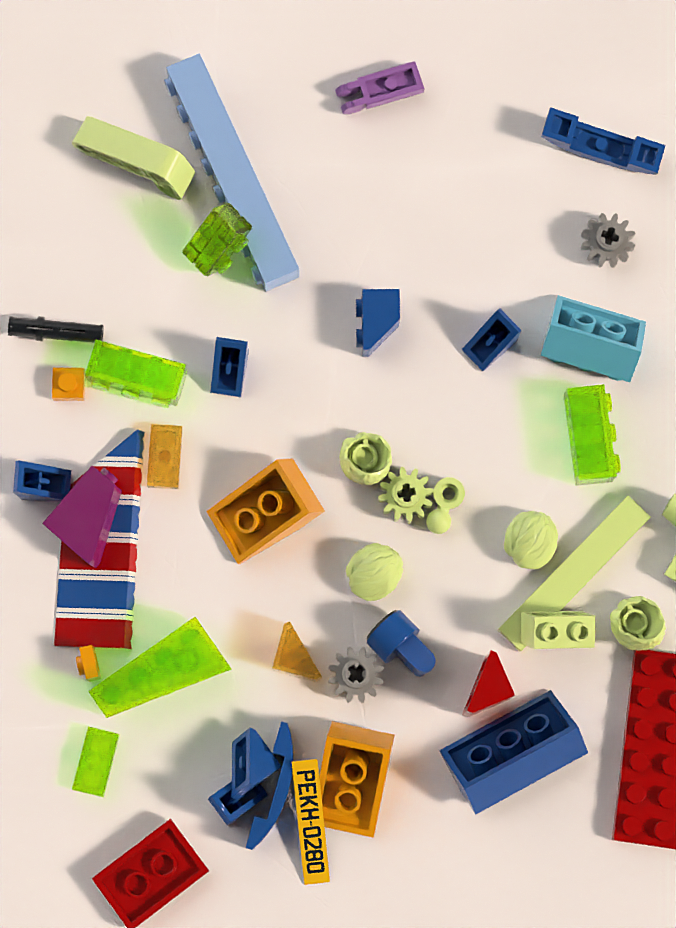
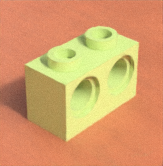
[521,611,595,649]

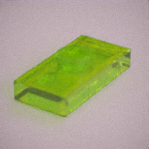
[72,726,120,797]

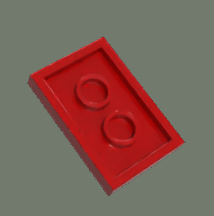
[92,818,209,928]

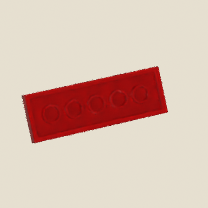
[612,650,676,850]

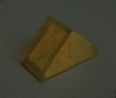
[272,621,322,682]

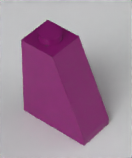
[42,466,122,568]

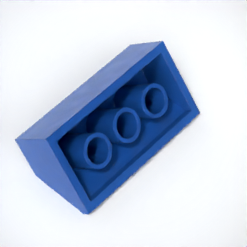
[439,690,588,815]

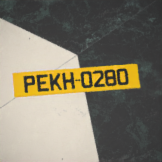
[292,759,330,885]

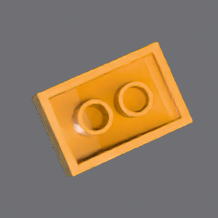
[206,458,325,564]
[319,721,395,838]

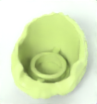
[339,432,392,485]
[504,511,558,569]
[346,543,403,601]
[610,596,666,651]

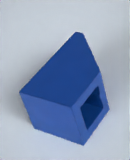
[356,289,400,357]

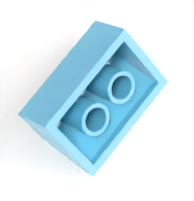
[541,295,646,382]

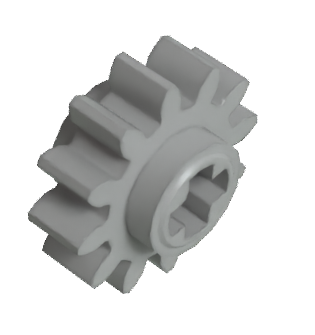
[580,213,636,268]
[328,647,384,703]

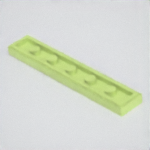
[497,496,651,652]

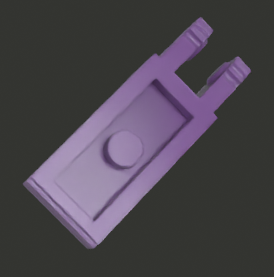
[335,61,425,115]

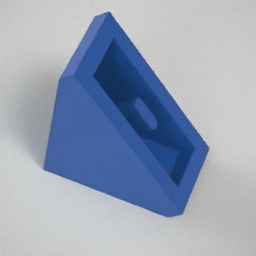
[462,308,522,371]
[210,337,249,397]
[13,460,72,501]
[231,728,282,799]
[208,781,268,826]

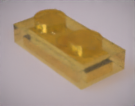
[147,424,183,490]

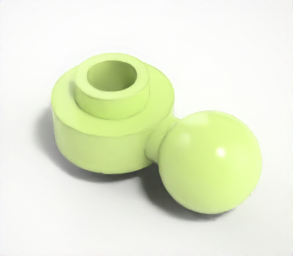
[426,477,465,534]

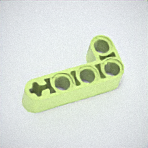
[72,116,196,200]

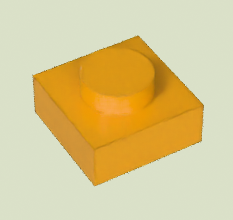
[52,368,85,401]
[76,645,102,682]

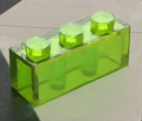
[85,339,188,408]
[563,384,621,486]

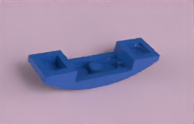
[541,107,666,175]
[246,721,293,850]

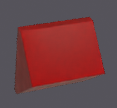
[462,650,515,717]

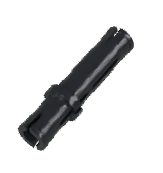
[8,316,104,344]

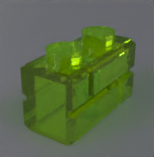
[182,202,252,277]

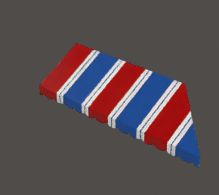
[54,429,145,650]

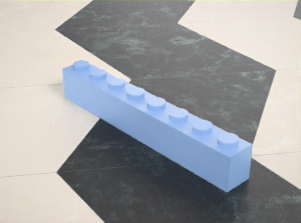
[164,53,299,292]

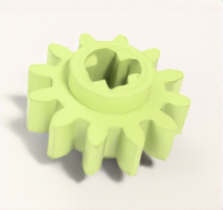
[378,467,434,524]

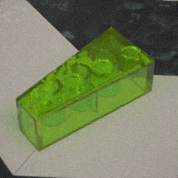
[88,616,232,718]

